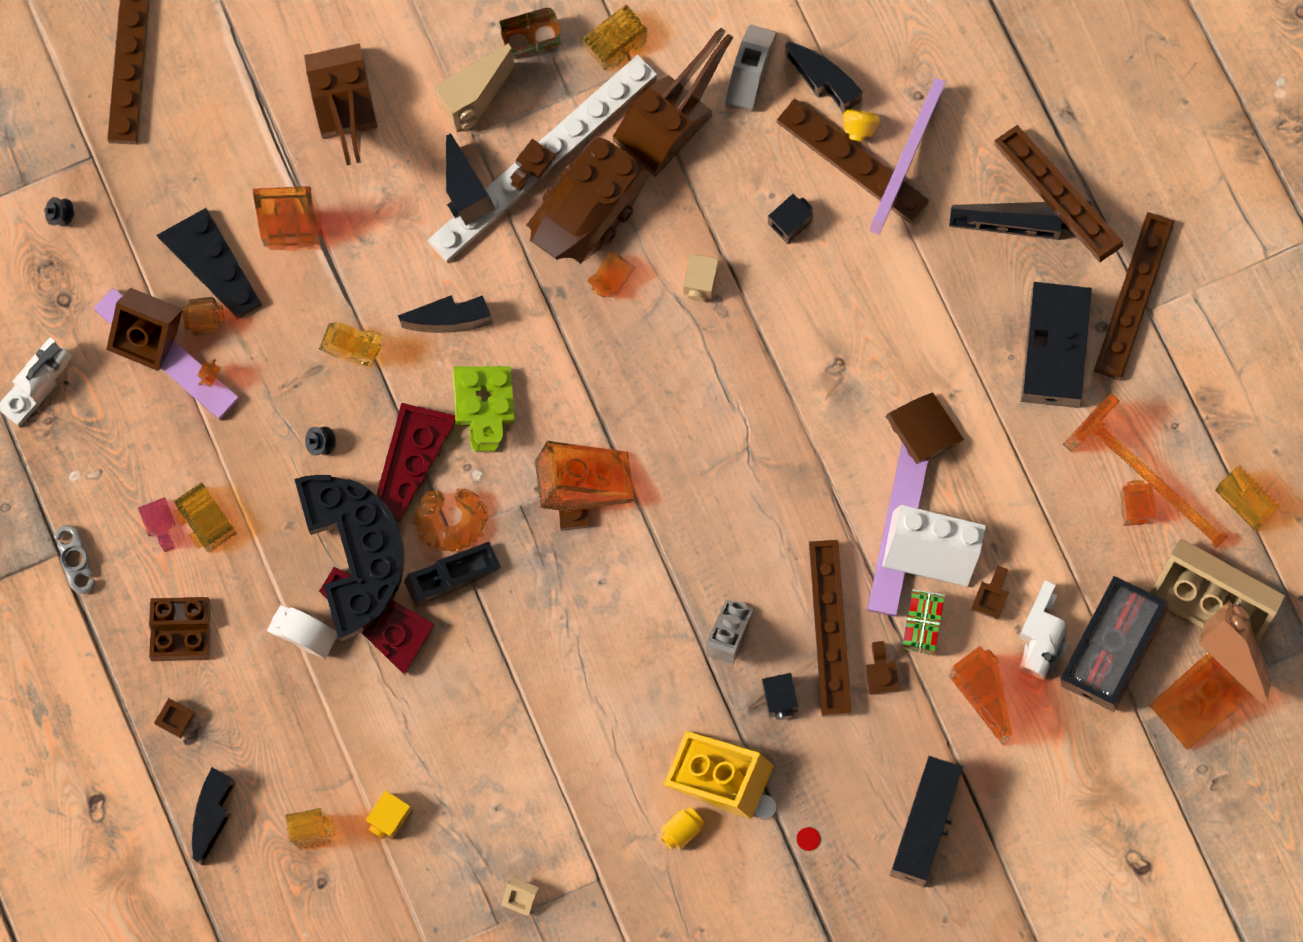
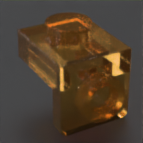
[587,251,636,298]

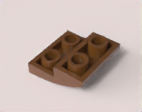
[885,392,964,464]
[149,597,210,661]

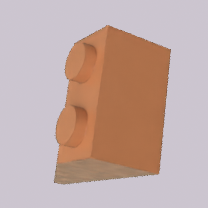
[1199,601,1271,705]

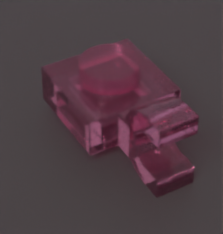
[138,497,176,552]

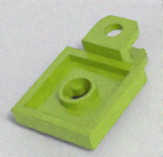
[452,366,515,452]

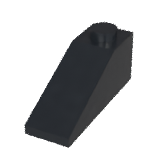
[446,133,496,226]

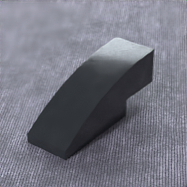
[785,42,863,113]
[398,295,493,333]
[404,542,501,607]
[192,767,236,865]

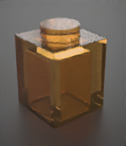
[1120,480,1156,526]

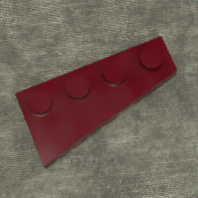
[376,403,456,522]
[319,566,435,676]

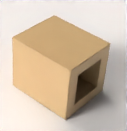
[683,254,718,301]

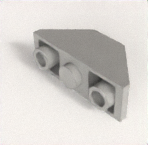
[725,25,777,111]
[705,600,754,665]

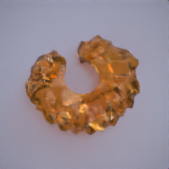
[413,488,489,552]

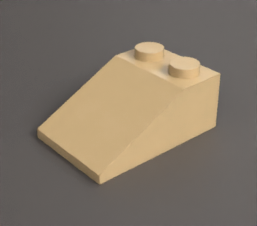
[435,43,515,132]

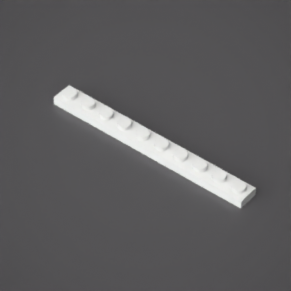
[428,55,657,263]

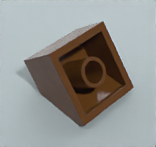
[106,288,183,371]

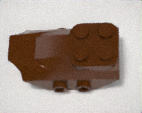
[525,136,649,264]

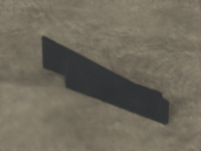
[949,201,1092,240]

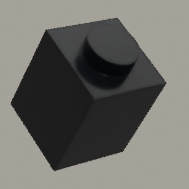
[768,193,813,244]
[762,673,798,720]

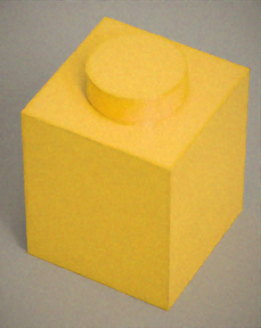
[365,790,412,840]

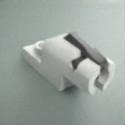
[0,338,72,428]
[1019,580,1068,680]

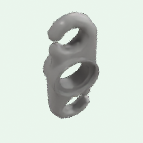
[54,525,95,594]

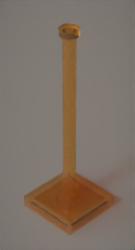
[1062,393,1228,548]

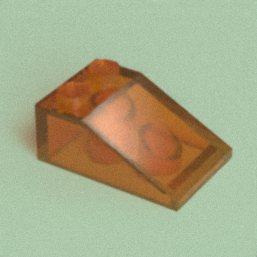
[253,186,321,250]
[535,441,635,512]
[949,645,1012,746]
[1149,652,1254,750]

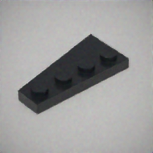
[156,208,262,319]

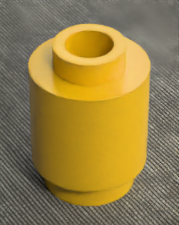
[660,806,704,850]

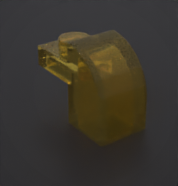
[319,322,382,367]

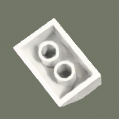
[882,505,986,587]

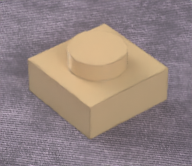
[501,877,539,916]

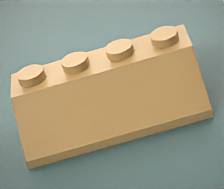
[1150,538,1285,643]

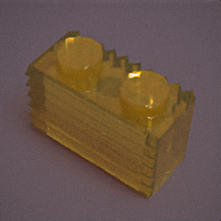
[582,4,648,71]
[1215,466,1280,532]
[173,482,237,553]
[286,808,336,850]

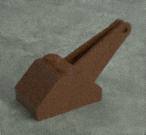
[613,28,733,177]
[304,43,378,166]

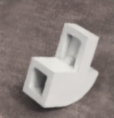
[267,605,337,659]

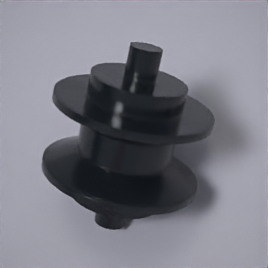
[44,197,75,227]
[305,426,336,456]

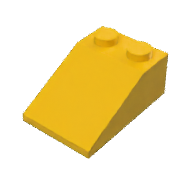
[663,731,774,820]

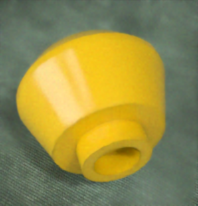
[842,109,881,142]

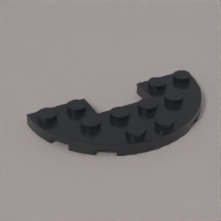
[294,475,405,642]

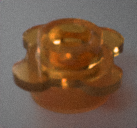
[197,359,222,387]

